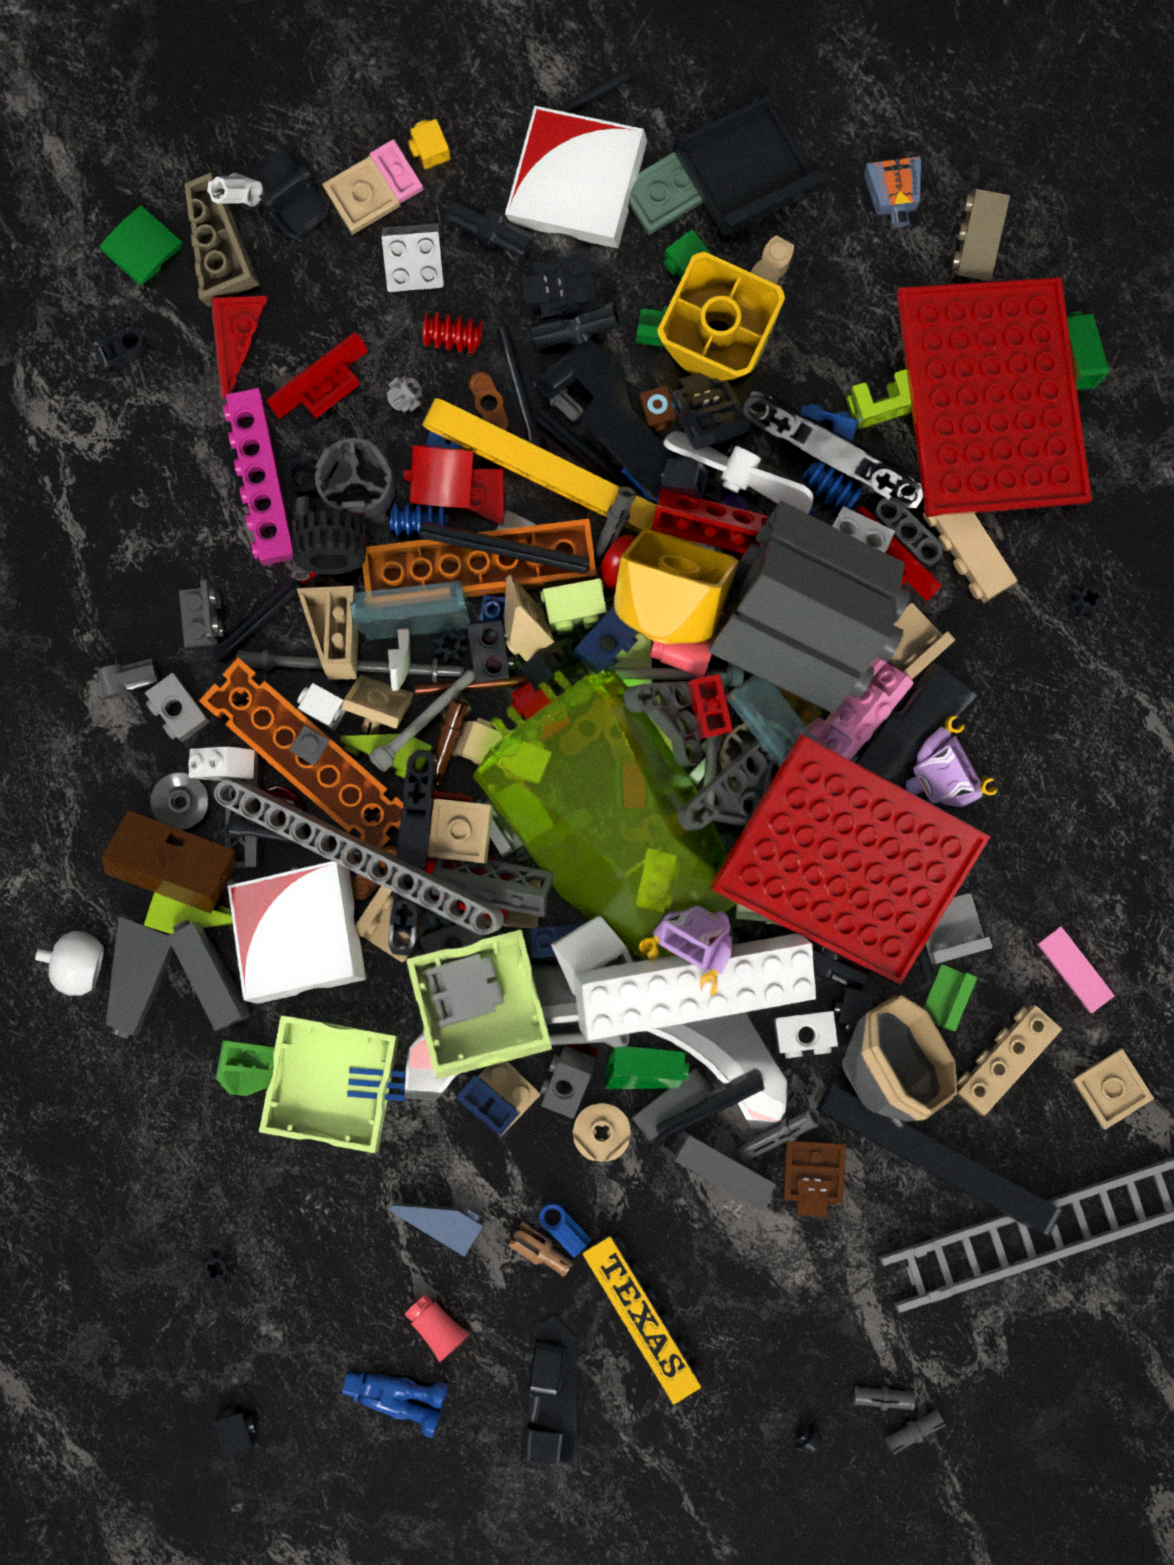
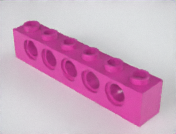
[223,388,293,565]

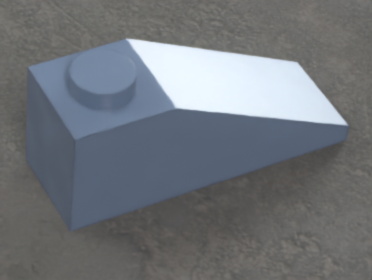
[389,1203,484,1257]

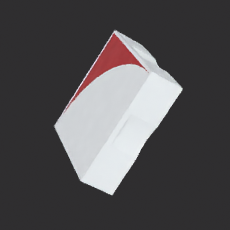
[505,106,647,248]
[228,861,366,1004]

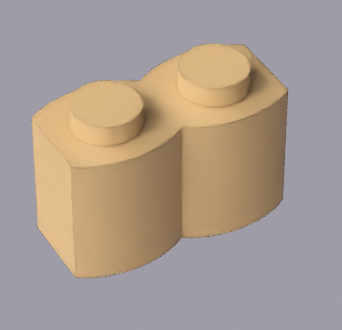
[751,235,794,284]

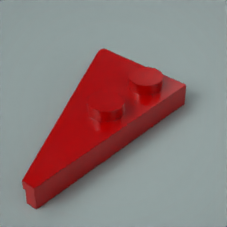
[211,296,267,399]
[403,469,504,525]

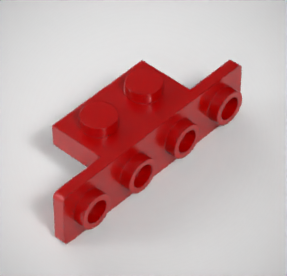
[266,332,368,419]
[855,505,942,601]

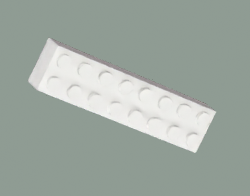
[574,933,816,1041]

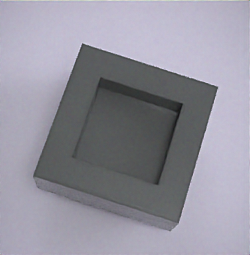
[289,726,330,766]

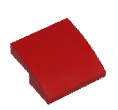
[409,445,473,508]

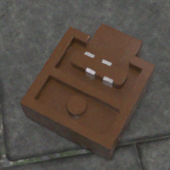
[782,1140,846,1217]

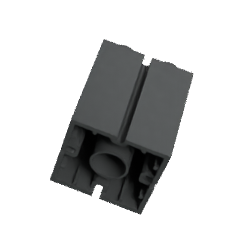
[708,500,910,713]

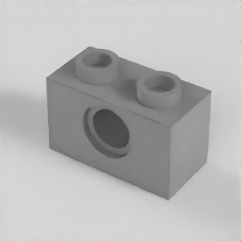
[145,673,211,742]

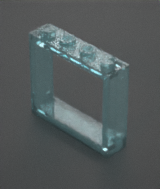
[350,581,469,640]

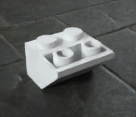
[551,915,633,996]

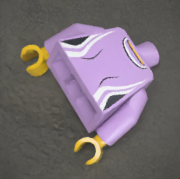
[906,716,997,807]
[640,906,732,995]

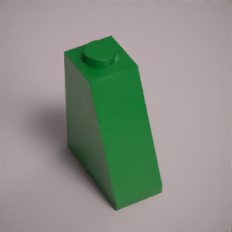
[1067,312,1109,390]
[605,1046,689,1089]

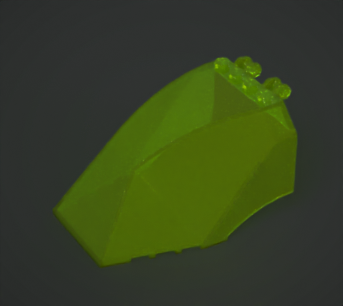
[473,670,736,961]

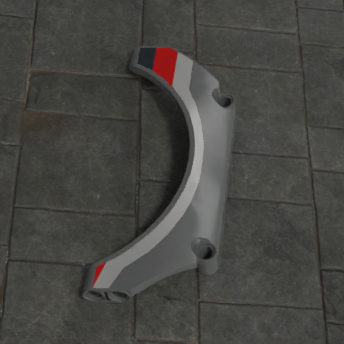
[405,959,788,1130]

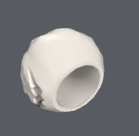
[35,931,104,996]

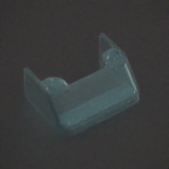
[725,675,827,769]

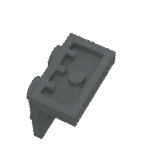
[179,579,224,648]

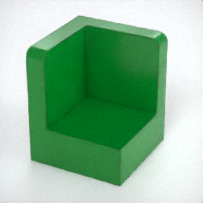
[636,306,669,347]

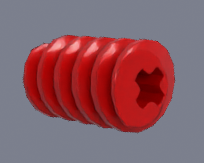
[422,310,484,354]

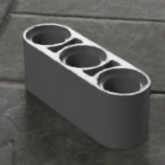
[873,498,943,568]
[632,1066,716,1141]

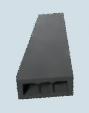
[106,916,174,1039]
[167,920,253,1031]
[659,1130,776,1210]

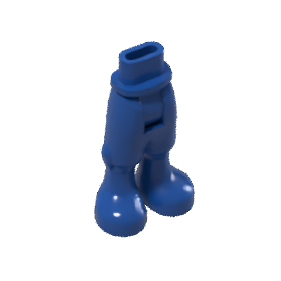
[342,1371,448,1438]

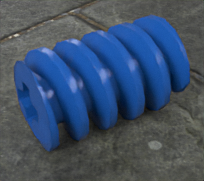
[798,461,862,513]
[390,501,450,540]

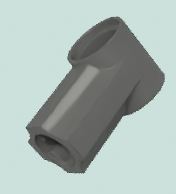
[98,658,159,699]

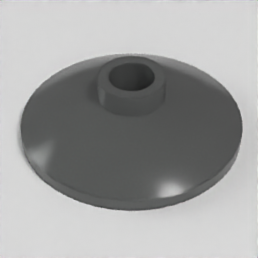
[150,773,209,830]

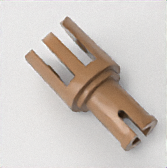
[508,1221,574,1277]

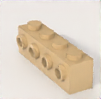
[923,506,1017,603]
[956,1005,1062,1116]

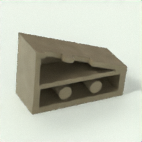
[952,189,1010,281]

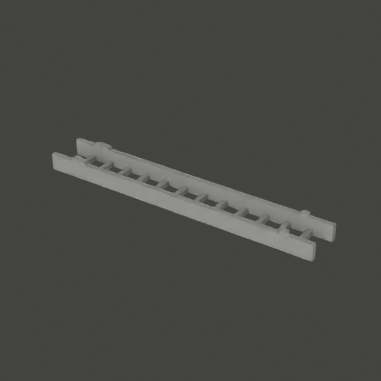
[879,1157,1174,1313]

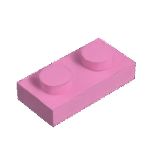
[369,139,423,203]

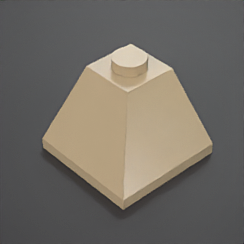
[505,574,554,662]

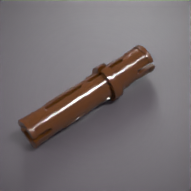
[427,699,469,785]

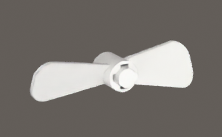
[663,431,814,514]

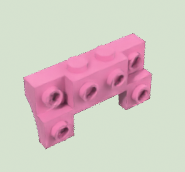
[791,657,914,760]

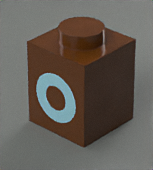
[639,386,676,434]

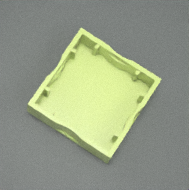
[406,930,552,1079]
[259,1015,399,1153]

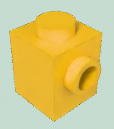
[408,119,450,169]

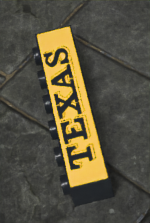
[580,1232,704,1407]

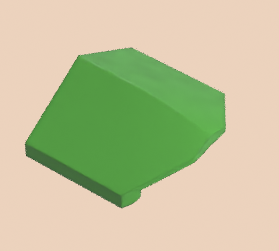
[216,1040,275,1096]

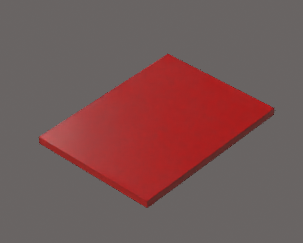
[896,277,1092,517]
[710,733,990,985]

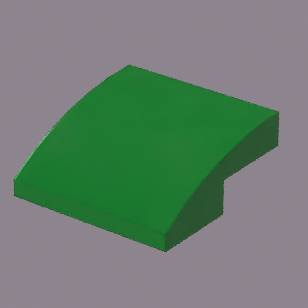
[100,206,182,286]

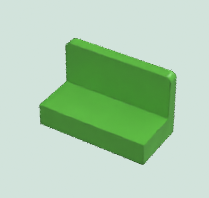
[923,965,978,1031]

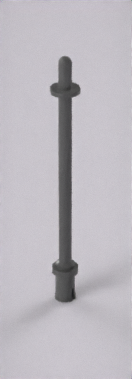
[236,649,465,683]

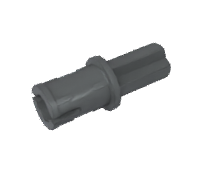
[533,381,584,421]

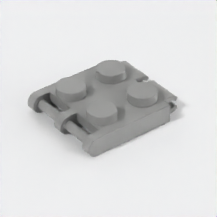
[423,954,505,1028]

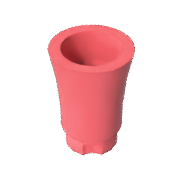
[649,640,711,678]
[405,1294,470,1363]

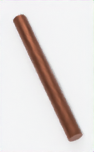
[415,674,529,696]

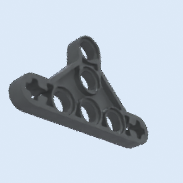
[624,681,728,767]
[678,734,785,830]

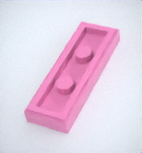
[1037,927,1115,1013]

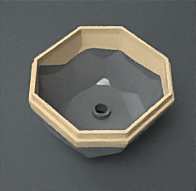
[842,995,957,1121]

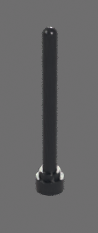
[497,323,548,450]
[226,815,362,857]

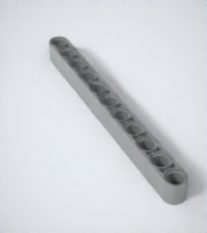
[214,780,504,935]

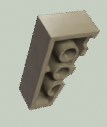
[184,173,260,307]

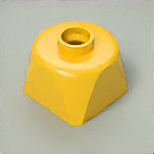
[657,252,785,381]
[614,531,739,644]

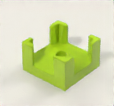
[845,369,912,430]

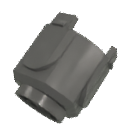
[315,438,395,519]

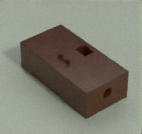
[102,810,236,914]

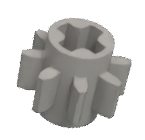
[387,376,422,412]

